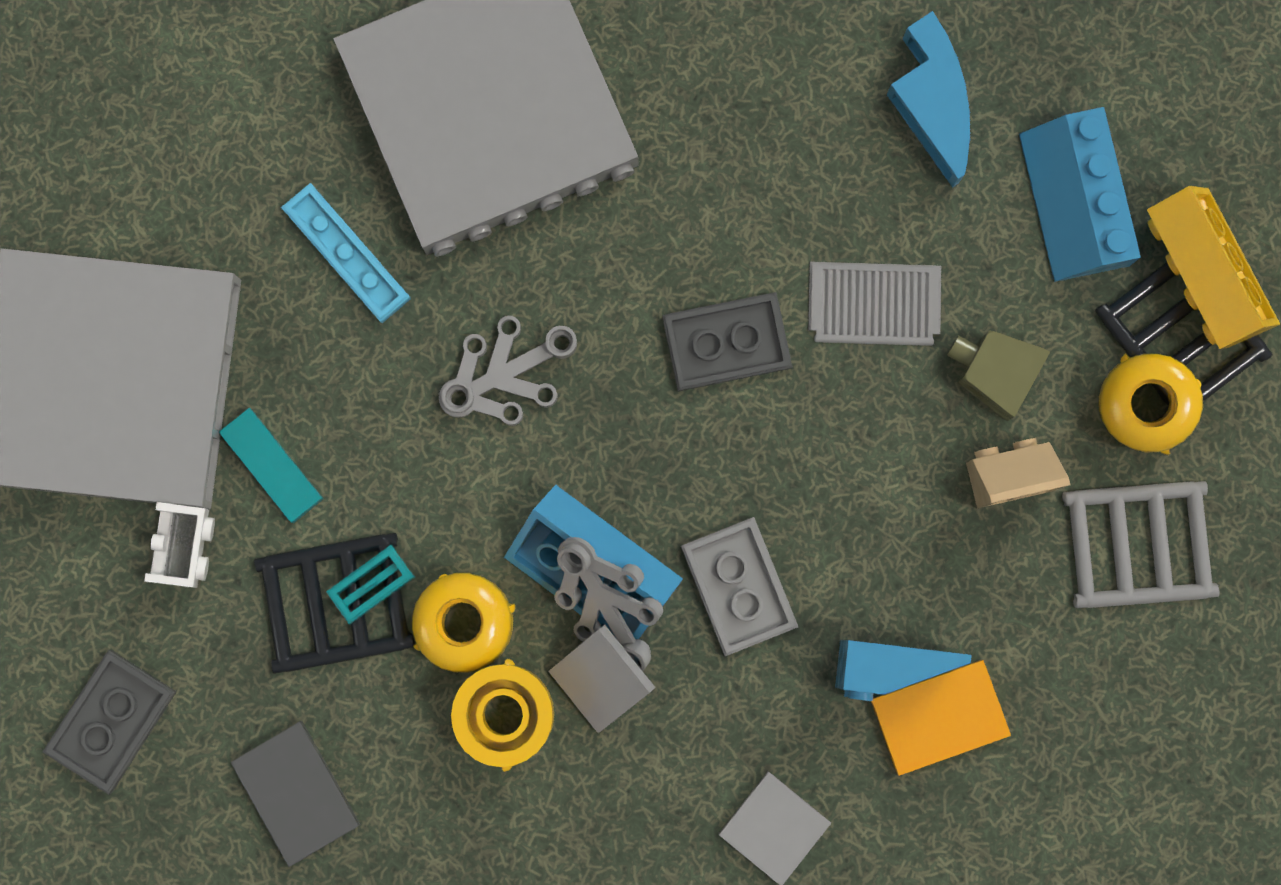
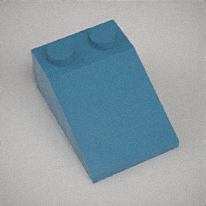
[835,640,971,701]

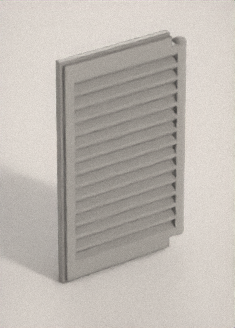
[808,262,941,346]

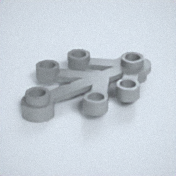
[439,316,577,426]
[554,537,663,671]

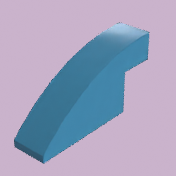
[887,11,970,188]

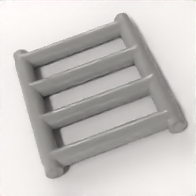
[1062,481,1220,608]

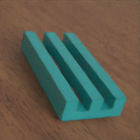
[326,545,415,624]

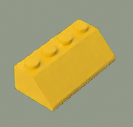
[1147,186,1280,349]

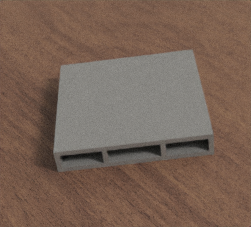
[333,0,639,257]
[0,248,241,509]

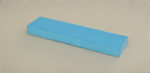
[281,183,411,323]

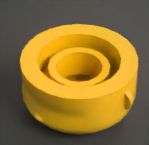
[1099,353,1203,455]
[412,573,515,672]
[451,659,554,772]

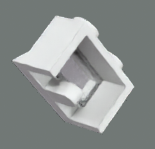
[144,502,215,588]

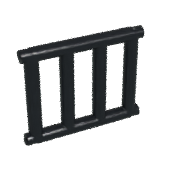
[1095,262,1273,406]
[254,533,416,674]

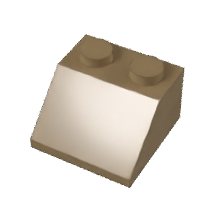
[966,438,1070,509]

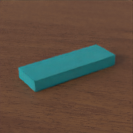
[219,408,324,523]

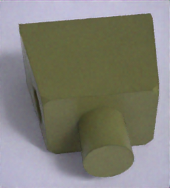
[947,330,1050,421]

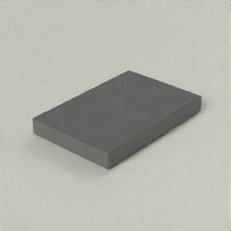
[662,292,793,392]
[43,650,177,795]
[231,721,361,867]

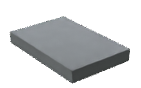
[681,517,798,656]

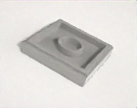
[548,625,656,733]
[718,771,831,885]

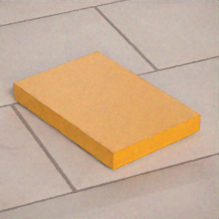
[871,660,1011,776]

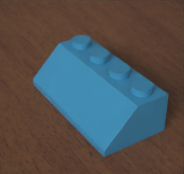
[1019,107,1141,282]
[504,485,683,639]

